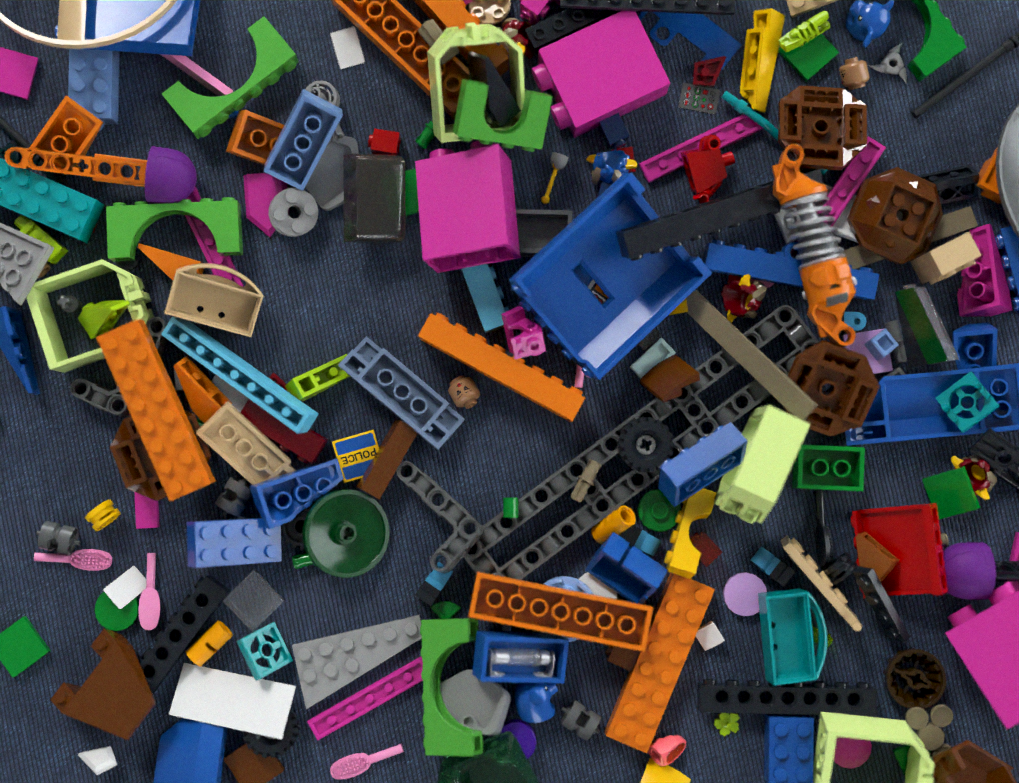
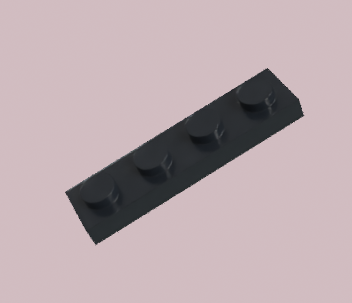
[852,566,910,642]

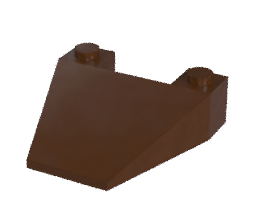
[50,628,156,740]

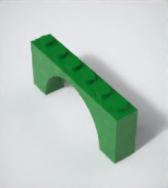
[907,0,967,82]

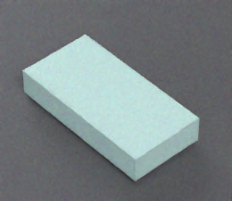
[630,337,676,379]

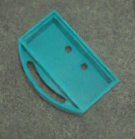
[758,588,827,685]

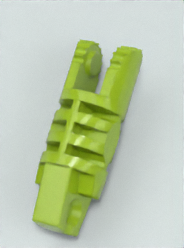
[779,10,830,52]

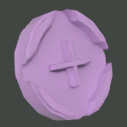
[723,572,767,616]

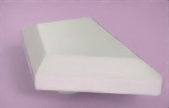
[78,746,118,775]

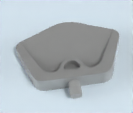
[305,135,371,211]
[440,669,511,736]

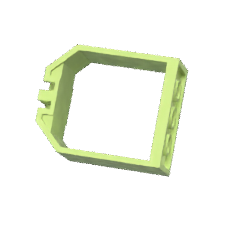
[427,22,525,143]
[26,259,154,373]
[714,405,810,524]
[813,712,934,783]

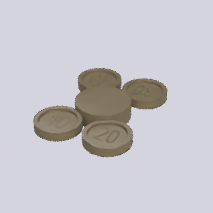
[905,705,953,760]

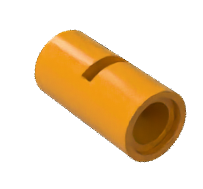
[591,505,636,544]
[186,620,233,667]

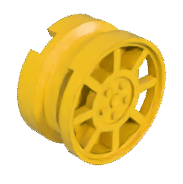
[85,499,121,532]

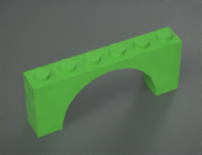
[162,16,299,139]
[106,197,243,262]
[420,618,483,756]

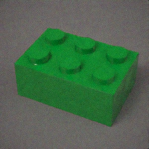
[792,445,865,491]

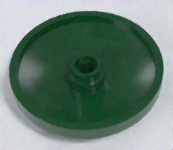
[303,489,389,578]

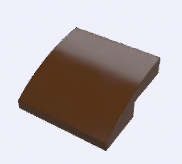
[640,354,700,403]

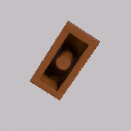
[856,531,900,581]

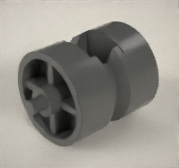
[215,476,252,517]
[36,521,80,555]
[560,700,601,741]

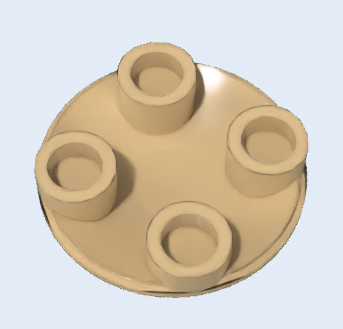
[469,0,511,25]

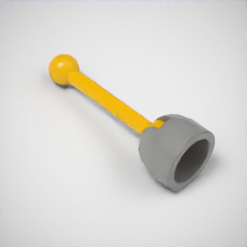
[541,152,569,204]

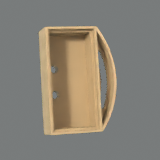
[164,263,263,337]

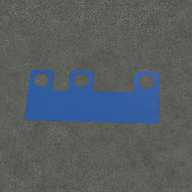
[638,11,742,72]

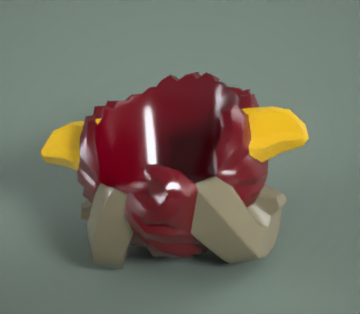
[499,18,532,59]
[721,274,767,323]
[951,455,997,500]

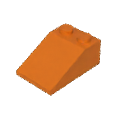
[29,95,104,175]
[226,110,284,165]

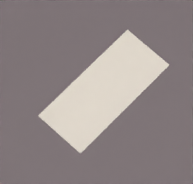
[169,663,296,739]

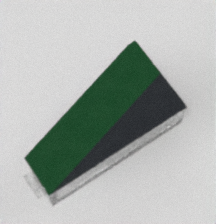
[895,284,959,368]

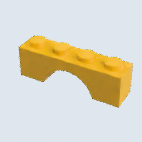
[664,488,717,579]

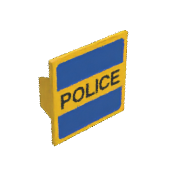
[332,429,379,483]

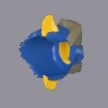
[586,150,637,185]

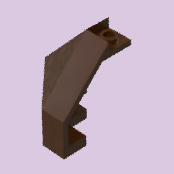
[932,740,1017,783]

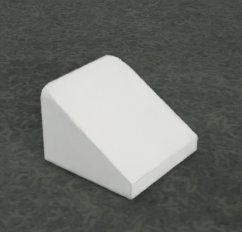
[696,621,725,651]

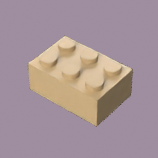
[911,232,982,285]

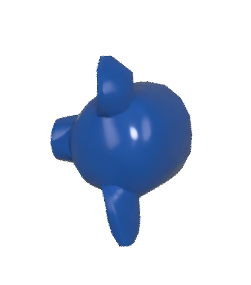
[846,0,894,48]
[514,682,558,723]

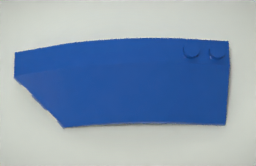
[845,363,1019,446]
[153,718,228,783]

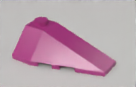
[957,224,1012,317]

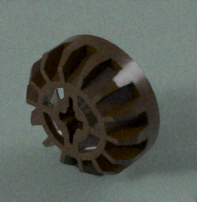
[883,648,946,709]

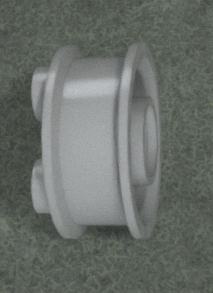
[268,188,318,237]

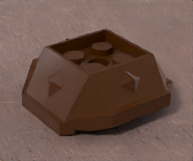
[778,85,867,170]
[847,167,943,265]
[783,340,880,436]
[110,411,211,501]

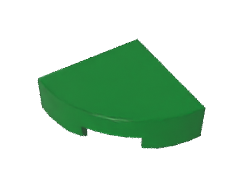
[430,601,461,619]

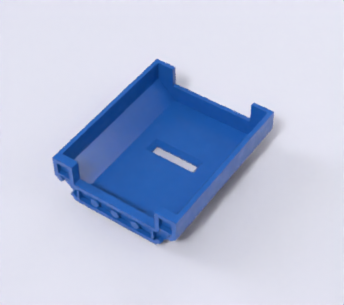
[509,173,712,380]

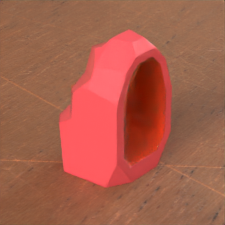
[648,735,686,767]

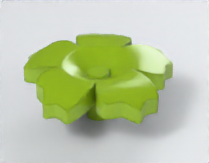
[713,713,740,736]

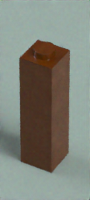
[357,419,417,500]

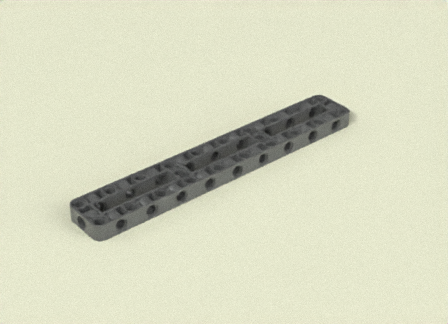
[464,305,819,580]

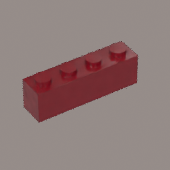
[240,399,328,464]

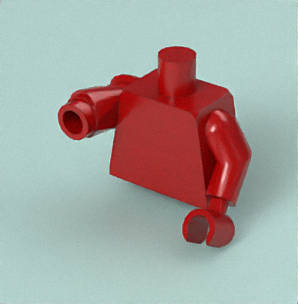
[680,135,735,205]

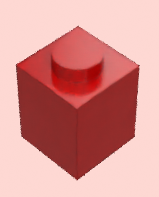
[368,128,401,158]

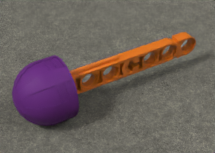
[5,146,197,204]

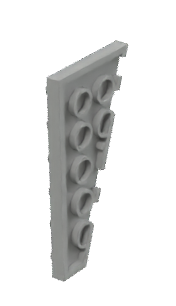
[0,223,54,306]
[292,614,422,709]

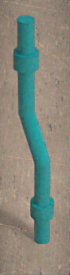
[721,91,827,175]

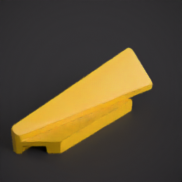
[740,8,785,113]

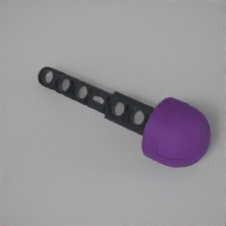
[943,542,1019,600]

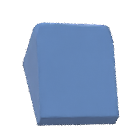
[864,328,899,361]

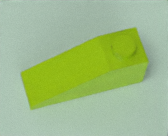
[78,300,130,339]
[285,354,350,402]

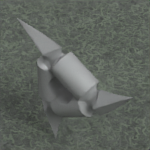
[868,43,907,83]

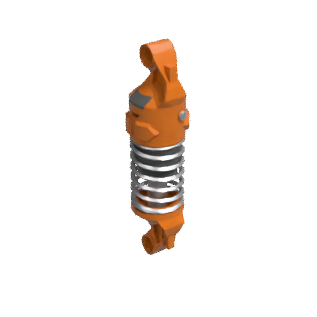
[771,144,857,347]

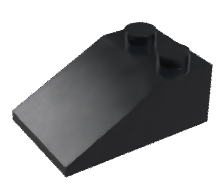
[467,51,521,127]

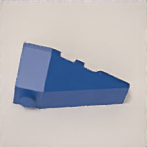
[0,306,40,395]
[952,322,997,370]
[249,458,344,529]

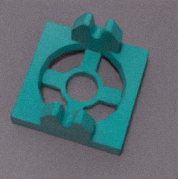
[936,371,1000,433]
[237,622,293,681]

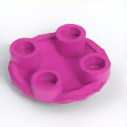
[833,736,872,769]

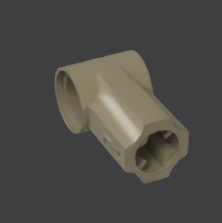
[418,19,460,65]

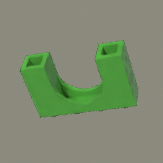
[453,79,552,152]

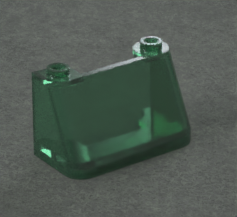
[437,731,539,783]

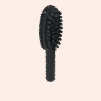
[815,490,833,566]

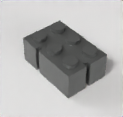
[516,209,572,257]

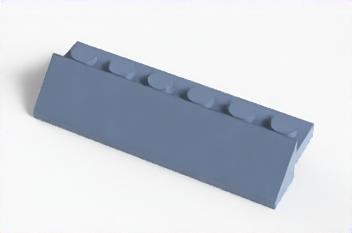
[338,336,465,450]

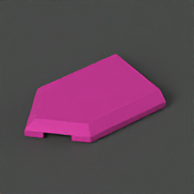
[243,173,290,237]

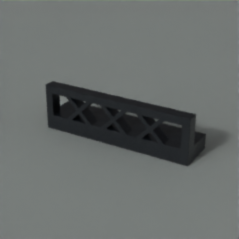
[898,164,979,212]

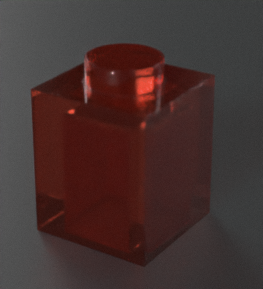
[690,532,722,567]

